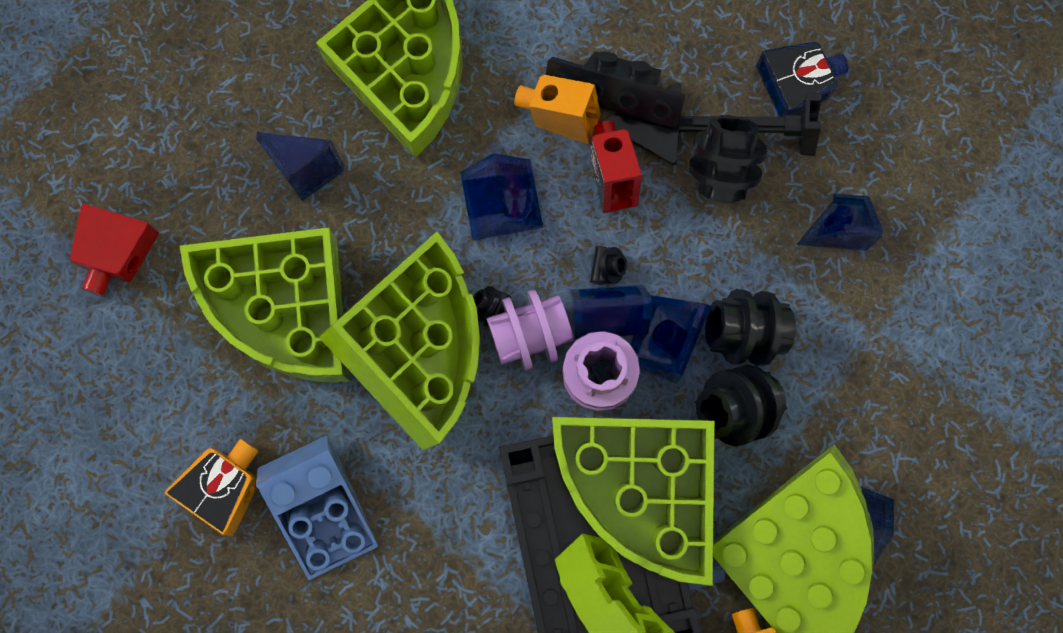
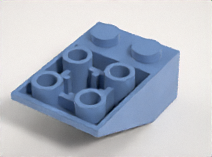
[256,435,379,580]

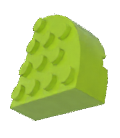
[316,0,463,158]
[180,228,350,382]
[319,231,480,450]
[552,417,715,586]
[713,444,874,633]

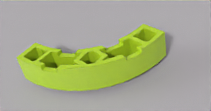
[555,533,675,633]

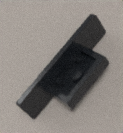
[546,51,685,128]

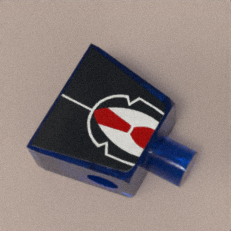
[756,41,849,117]

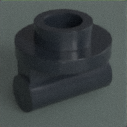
[590,246,627,285]
[473,286,511,327]

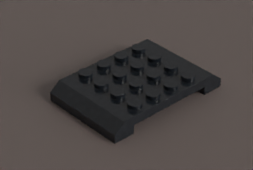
[499,415,701,633]

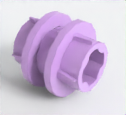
[486,289,573,371]
[562,331,640,412]

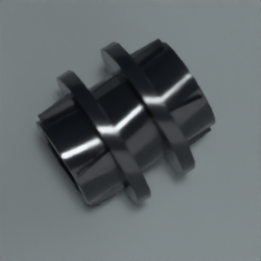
[689,115,768,203]
[705,289,796,367]
[695,364,788,447]

